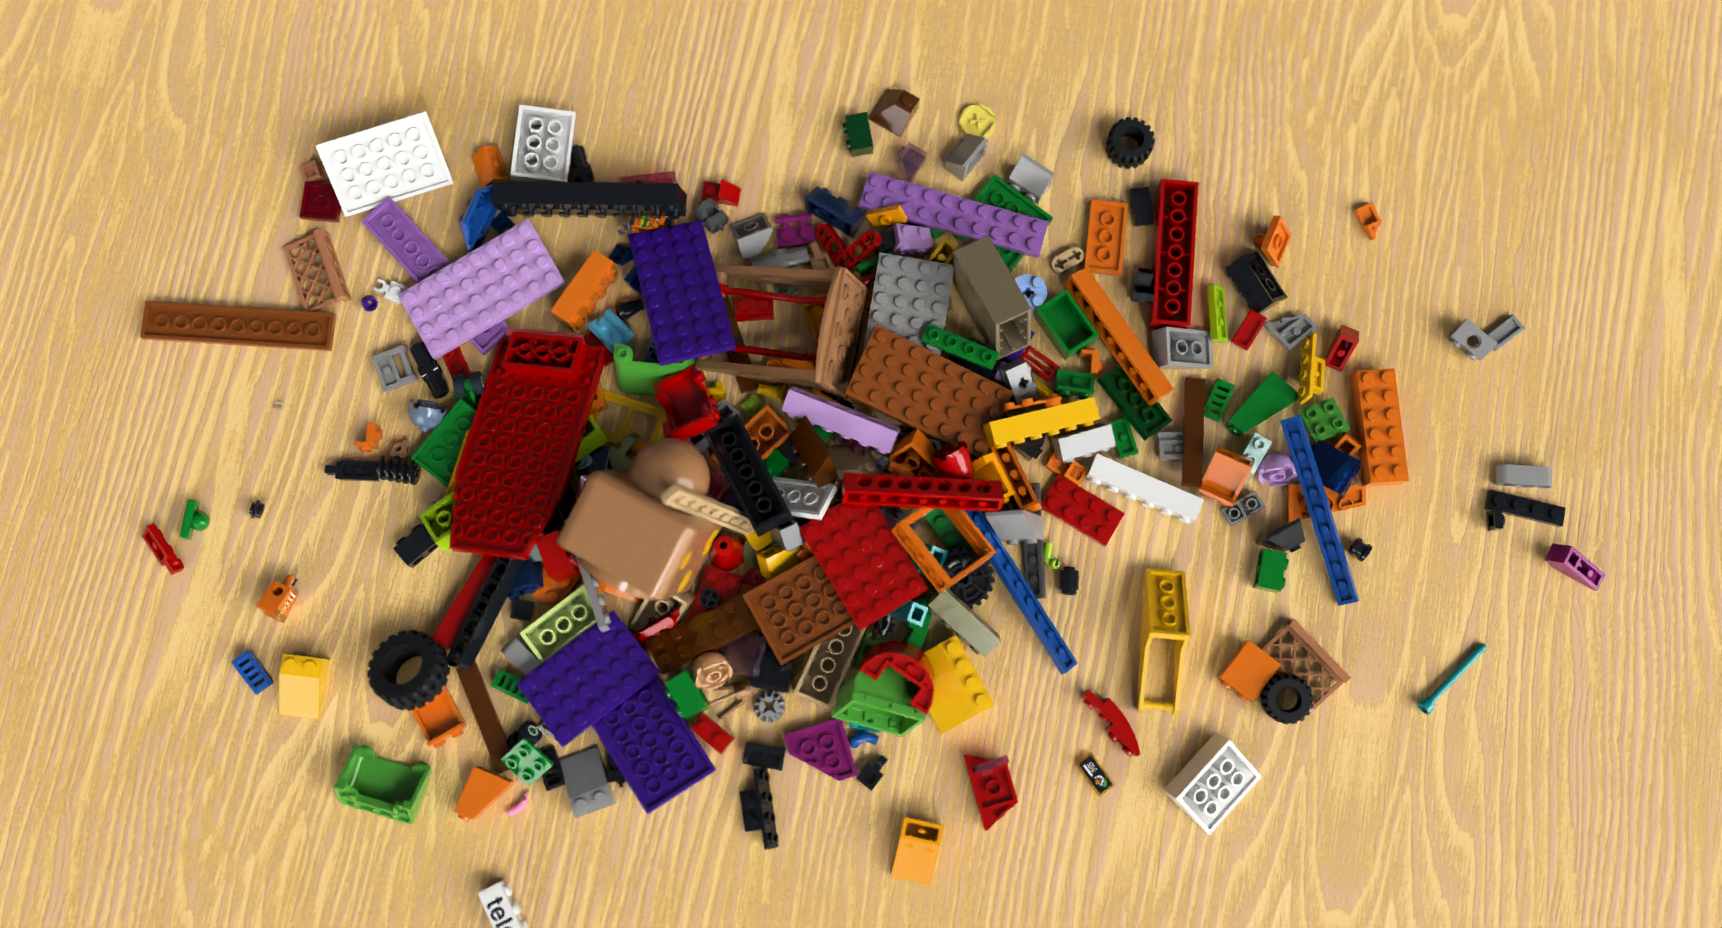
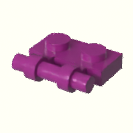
[775,212,815,249]

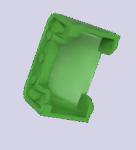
[613,344,695,396]
[334,744,432,824]

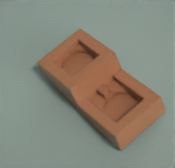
[299,160,329,183]

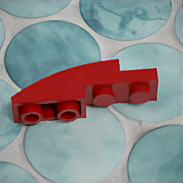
[1081,690,1141,757]

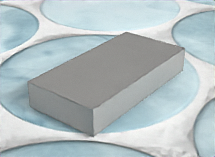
[1487,314,1525,352]

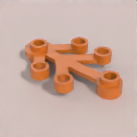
[1003,394,1062,416]

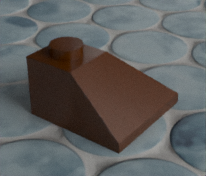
[869,89,920,137]

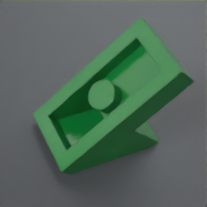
[763,448,790,479]

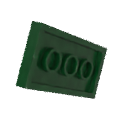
[1098,365,1173,441]

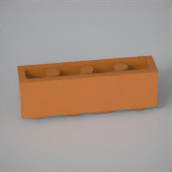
[990,442,1042,513]

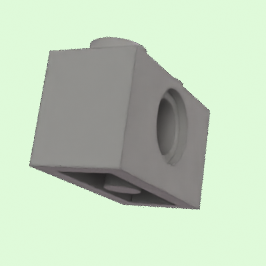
[1449,319,1497,361]

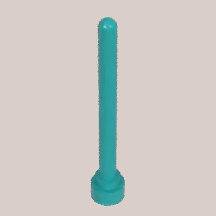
[1416,643,1486,715]

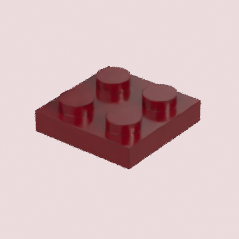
[299,182,341,223]

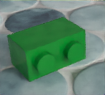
[1253,548,1289,593]

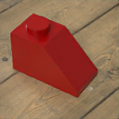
[1325,324,1359,372]

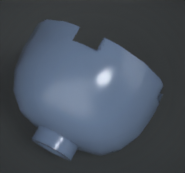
[408,399,449,432]

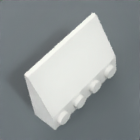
[510,105,576,182]
[1164,732,1262,835]

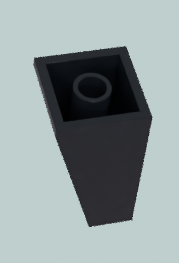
[748,629,796,694]

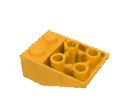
[891,816,944,885]

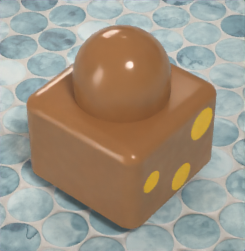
[556,438,722,600]

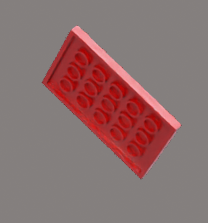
[799,502,928,631]

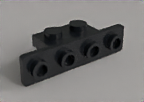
[740,767,779,850]

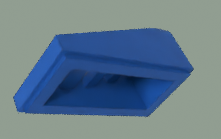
[232,650,274,695]

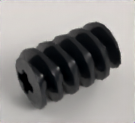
[377,455,421,485]

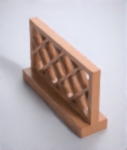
[283,228,352,312]
[1261,619,1351,709]

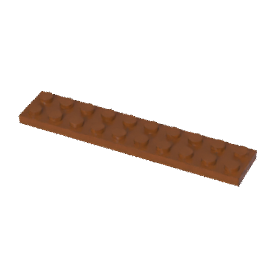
[140,301,336,351]

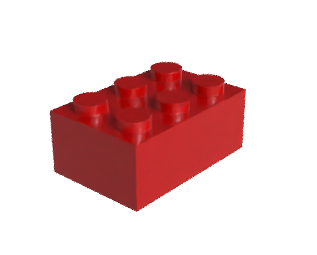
[536,531,581,583]

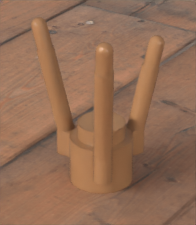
[708,681,753,719]

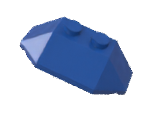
[458,184,498,252]

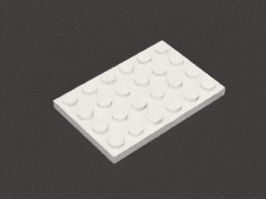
[315,111,454,217]

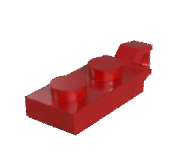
[142,523,184,575]
[632,608,680,645]

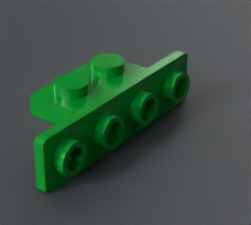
[921,324,999,370]

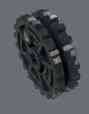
[931,545,995,609]

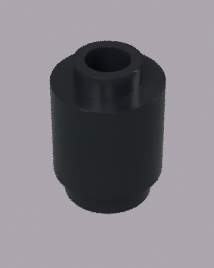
[1059,567,1079,595]

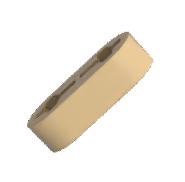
[1050,247,1084,275]

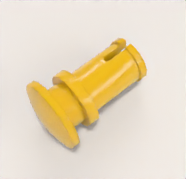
[757,383,787,403]

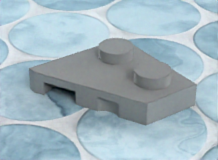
[1264,314,1318,352]

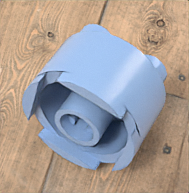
[1014,274,1047,316]

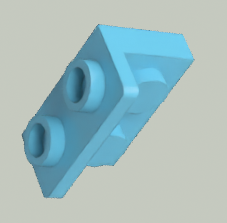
[588,308,634,354]

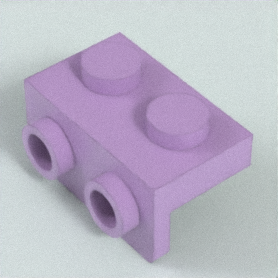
[892,223,933,257]

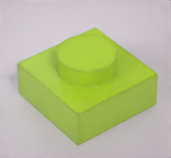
[740,394,765,419]

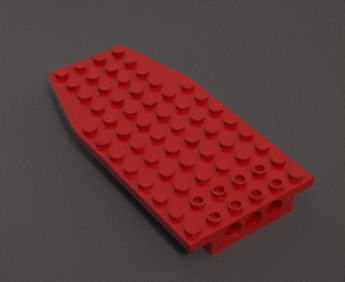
[449,332,608,560]

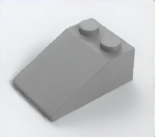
[1152,327,1213,370]
[986,510,1044,545]
[560,746,617,818]

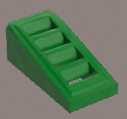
[1204,379,1235,423]
[490,668,529,704]

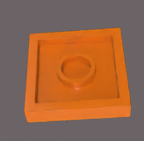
[1253,215,1292,267]

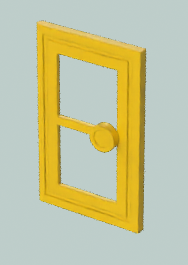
[590,389,667,452]

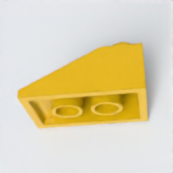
[279,654,330,719]

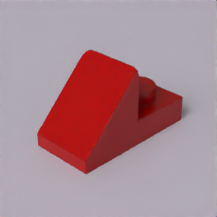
[701,179,741,207]

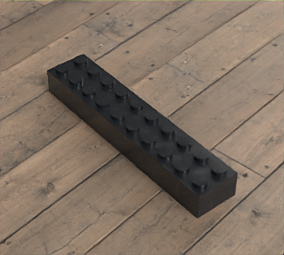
[492,181,687,219]

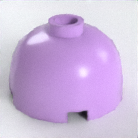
[1258,451,1297,487]

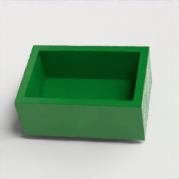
[1033,289,1099,361]
[665,670,711,719]

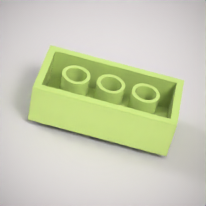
[520,584,606,663]

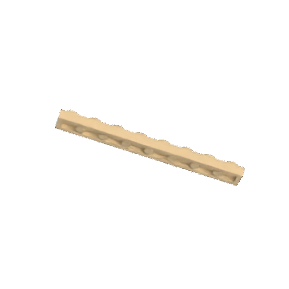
[660,484,754,535]

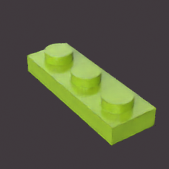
[1207,284,1228,343]

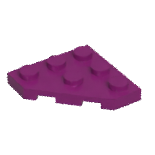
[784,719,858,781]

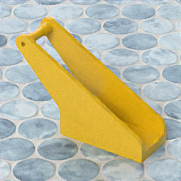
[1136,568,1190,715]

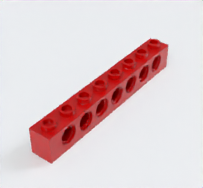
[842,473,1004,512]

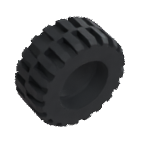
[367,630,450,710]

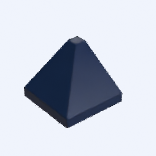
[490,212,515,235]
[609,245,634,266]

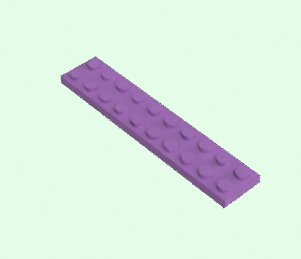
[859,171,1049,258]
[362,196,510,355]

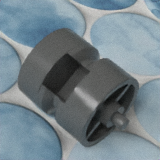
[694,198,729,234]

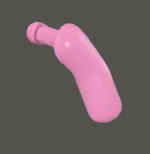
[507,792,529,816]

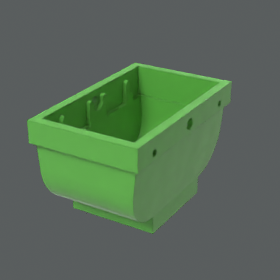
[831,667,926,737]

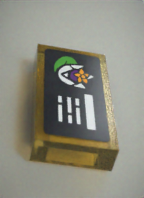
[1075,752,1115,797]

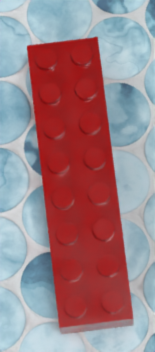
[1148,179,1199,329]

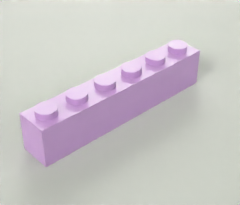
[782,386,901,454]

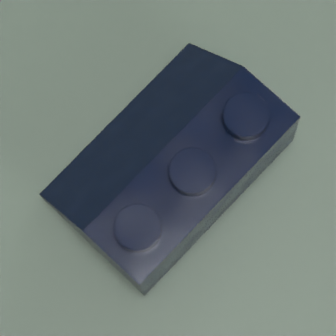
[805,186,865,238]

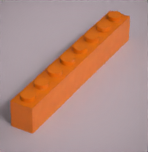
[1063,267,1174,406]

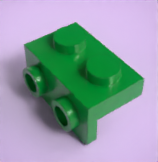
[1054,369,1095,400]

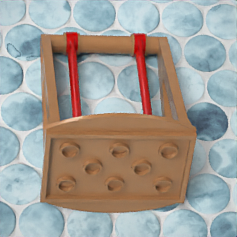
[695,264,868,399]

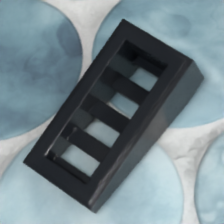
[541,746,565,791]

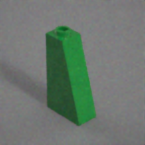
[1224,371,1299,437]

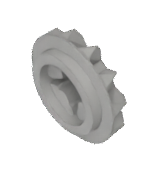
[754,691,785,722]

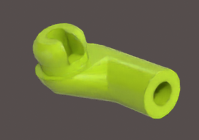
[1044,542,1060,570]

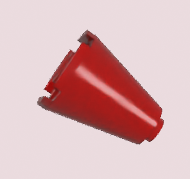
[931,441,975,479]
[708,532,745,571]

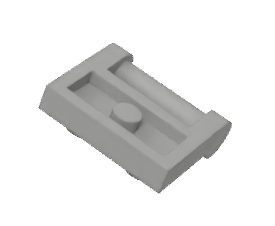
[372,345,418,393]

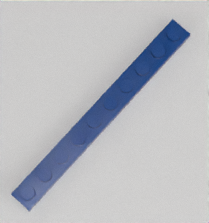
[1280,415,1359,606]
[964,510,1078,675]

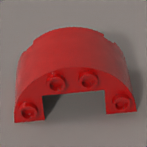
[653,364,721,441]
[860,640,935,715]

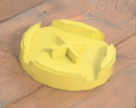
[959,104,996,138]

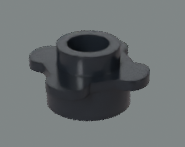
[249,500,265,519]

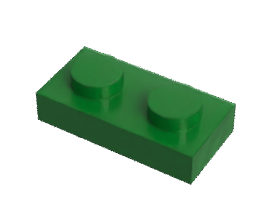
[1108,417,1139,459]

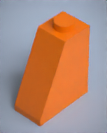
[454,766,515,822]

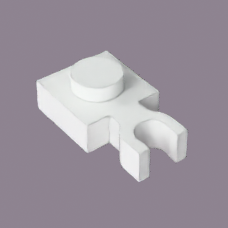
[373,279,409,306]

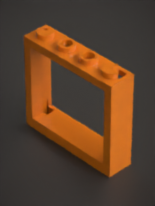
[891,508,996,594]

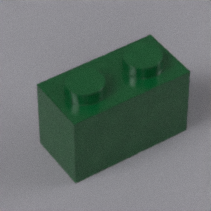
[842,112,874,157]

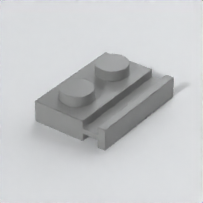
[1157,431,1183,461]

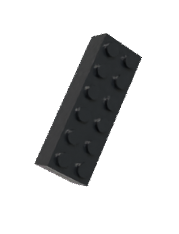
[703,414,794,537]

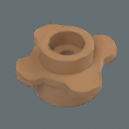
[389,439,410,459]

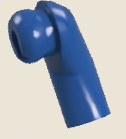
[849,730,879,748]

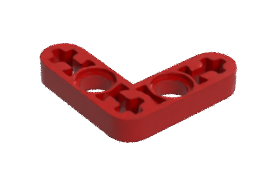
[815,224,881,270]

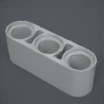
[1495,464,1552,489]
[500,636,541,675]

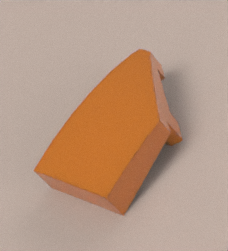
[1354,202,1382,240]

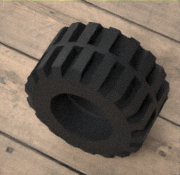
[1105,117,1155,169]
[1260,673,1314,725]

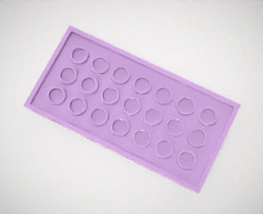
[398,218,566,360]

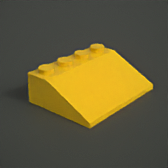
[913,635,994,734]

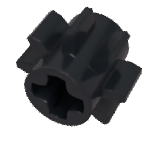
[871,615,895,637]

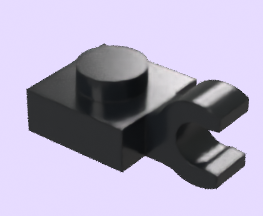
[856,755,888,791]

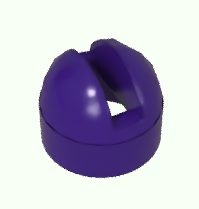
[361,295,378,312]

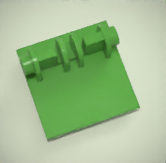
[1298,397,1351,443]

